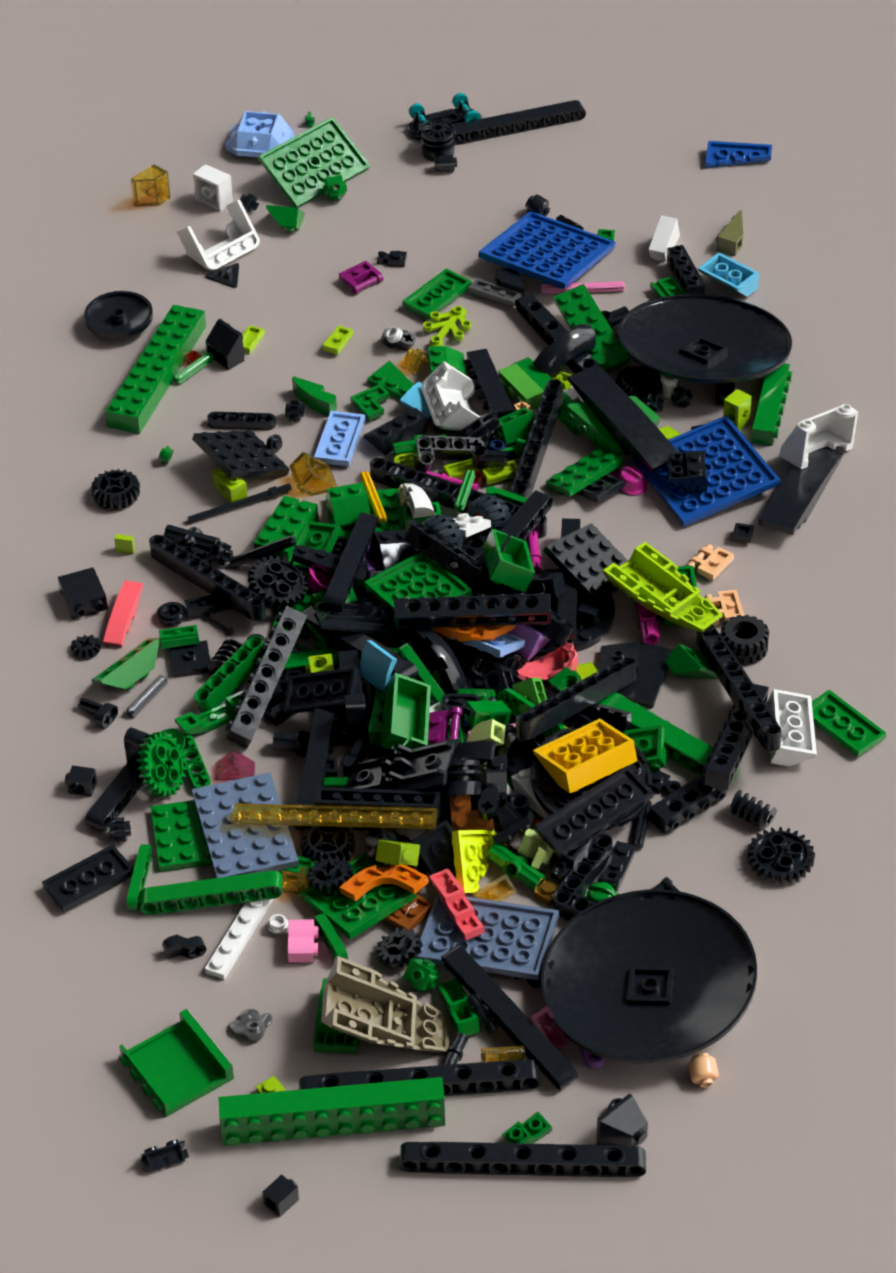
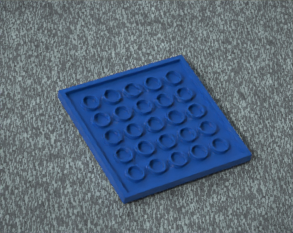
[478,211,616,289]
[632,415,781,527]

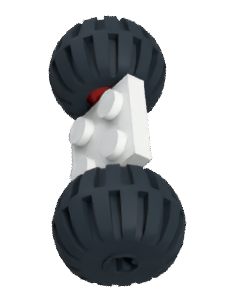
[422,495,511,549]

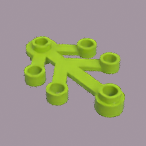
[423,306,471,347]

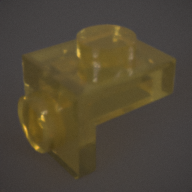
[399,348,429,374]
[282,867,309,895]

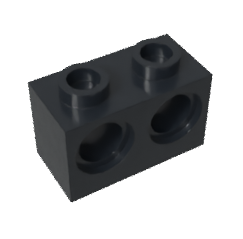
[482,667,516,706]

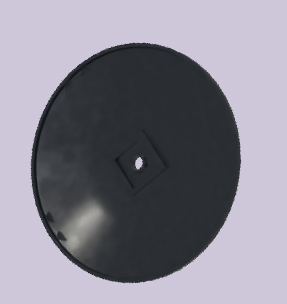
[618,294,792,384]
[541,889,757,1064]

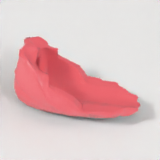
[517,643,578,681]

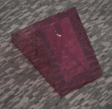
[214,749,255,781]
[529,1005,570,1050]

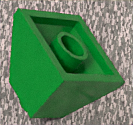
[266,205,305,232]
[665,644,717,678]

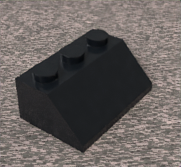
[363,408,427,455]

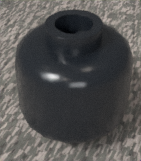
[525,194,551,216]

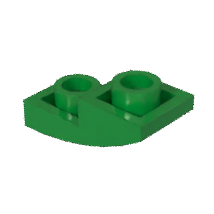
[501,1111,553,1144]

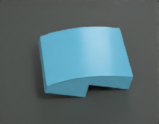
[399,382,432,420]
[360,640,397,694]

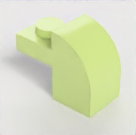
[467,719,506,767]
[517,829,554,869]

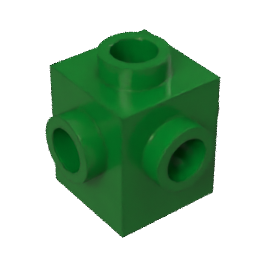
[323,175,347,201]
[402,959,441,992]

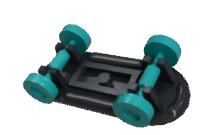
[407,93,482,139]

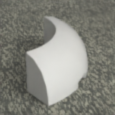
[397,483,435,518]

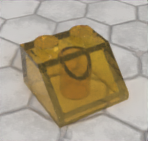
[131,164,171,207]
[289,452,337,496]

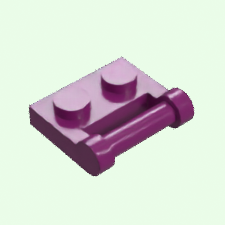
[339,260,384,294]
[428,707,462,745]

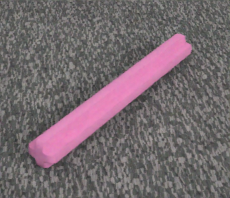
[541,281,625,294]

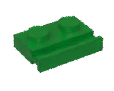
[650,276,687,298]
[159,625,200,649]

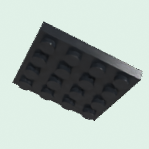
[192,430,290,478]
[543,523,628,604]

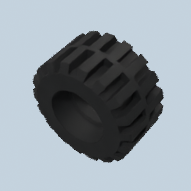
[721,615,769,665]

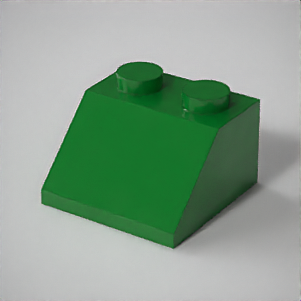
[327,482,371,528]

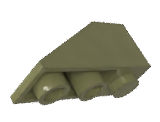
[716,210,743,256]

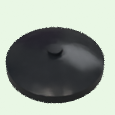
[84,291,153,339]

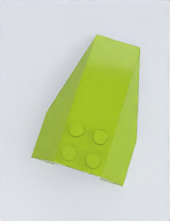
[602,542,723,633]

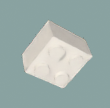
[193,164,233,211]

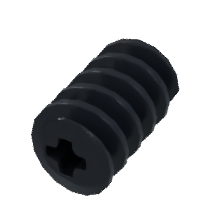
[208,639,243,675]
[730,790,777,829]

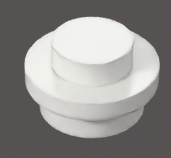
[386,326,403,343]
[267,914,289,934]

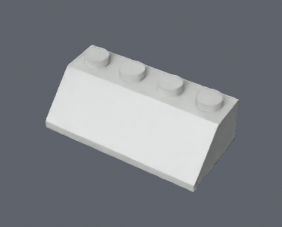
[767,689,817,766]

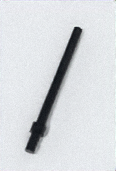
[187,484,292,524]

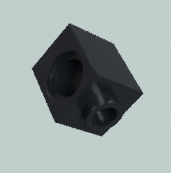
[65,765,97,797]

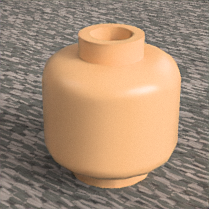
[688,1053,719,1088]

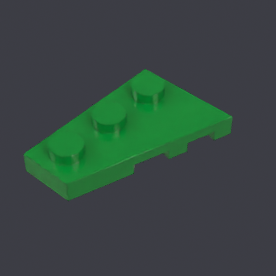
[367,360,414,400]

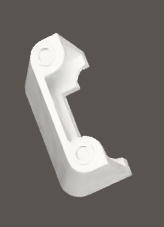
[421,362,483,431]
[780,404,858,469]

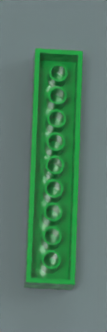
[105,305,206,434]
[218,1077,446,1145]

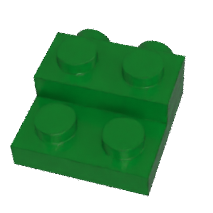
[624,725,666,772]

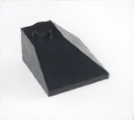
[596,1093,648,1146]

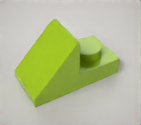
[375,840,420,866]

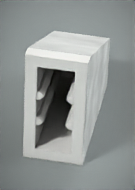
[649,215,680,261]

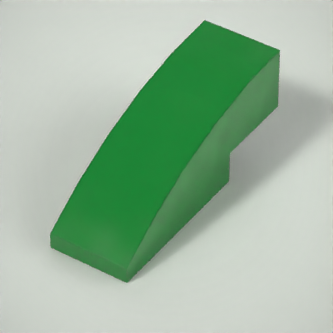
[292,376,337,416]
[437,978,480,1036]

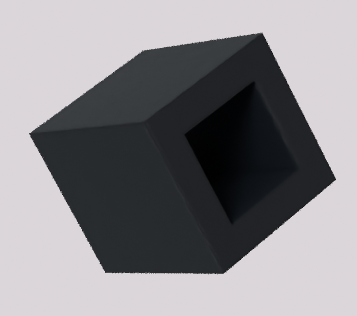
[262,1174,299,1217]

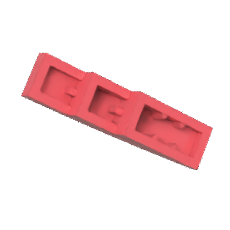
[103,580,143,647]
[429,868,485,940]

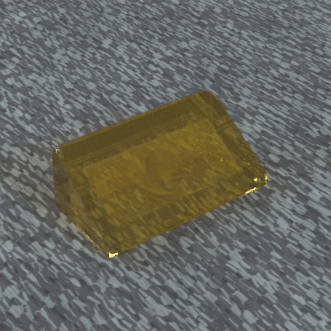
[469,874,517,902]
[481,1046,525,1062]

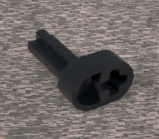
[78,697,118,728]

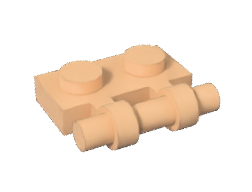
[687,544,734,580]
[705,590,744,626]

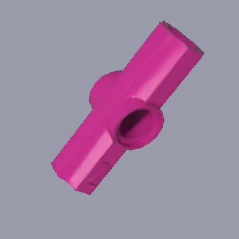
[635,601,660,645]

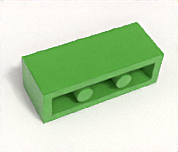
[498,363,544,410]

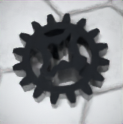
[307,856,353,894]
[376,927,423,968]

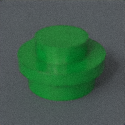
[159,446,174,463]

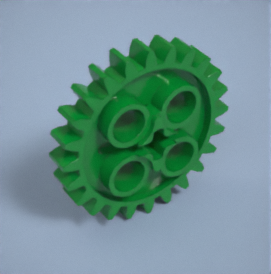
[137,732,187,797]

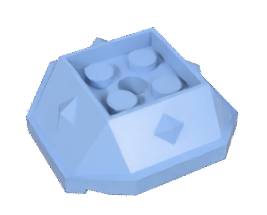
[225,111,294,158]

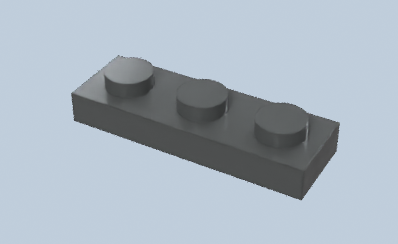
[469,278,521,307]

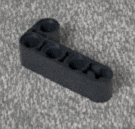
[412,435,484,473]

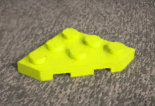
[452,830,496,893]

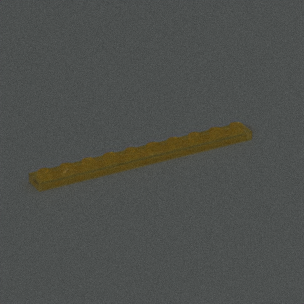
[231,803,438,829]

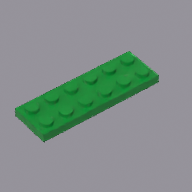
[553,284,630,372]

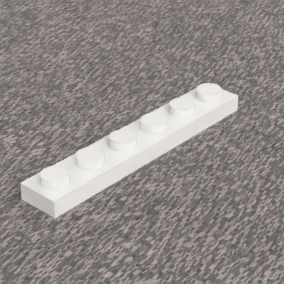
[205,899,274,980]

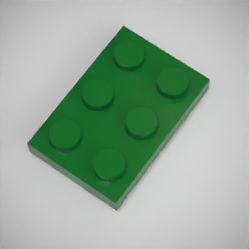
[288,521,342,573]

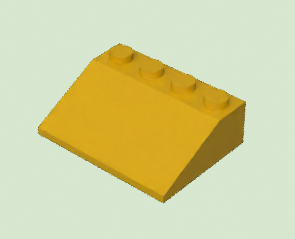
[533,719,637,793]

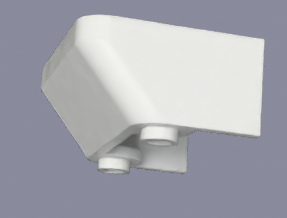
[177,199,260,271]

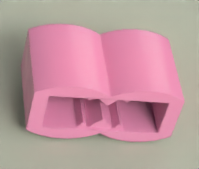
[288,920,319,963]

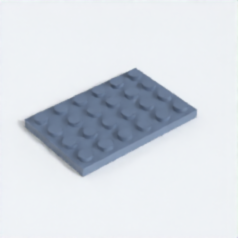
[192,772,299,878]
[416,894,559,980]

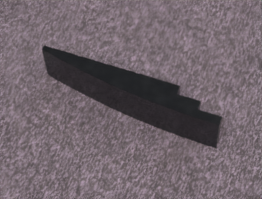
[567,365,678,473]
[758,448,844,535]

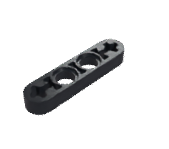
[207,411,276,430]

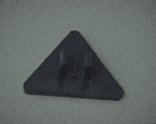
[206,263,239,288]

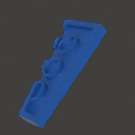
[705,141,772,168]

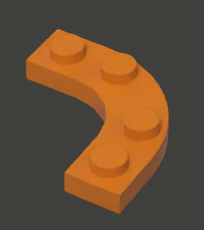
[434,625,516,642]
[340,864,429,901]

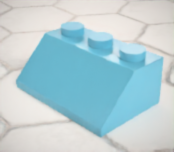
[698,253,759,297]

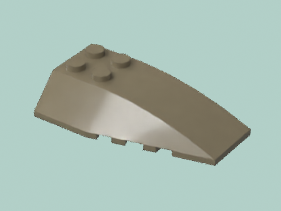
[321,956,450,1054]

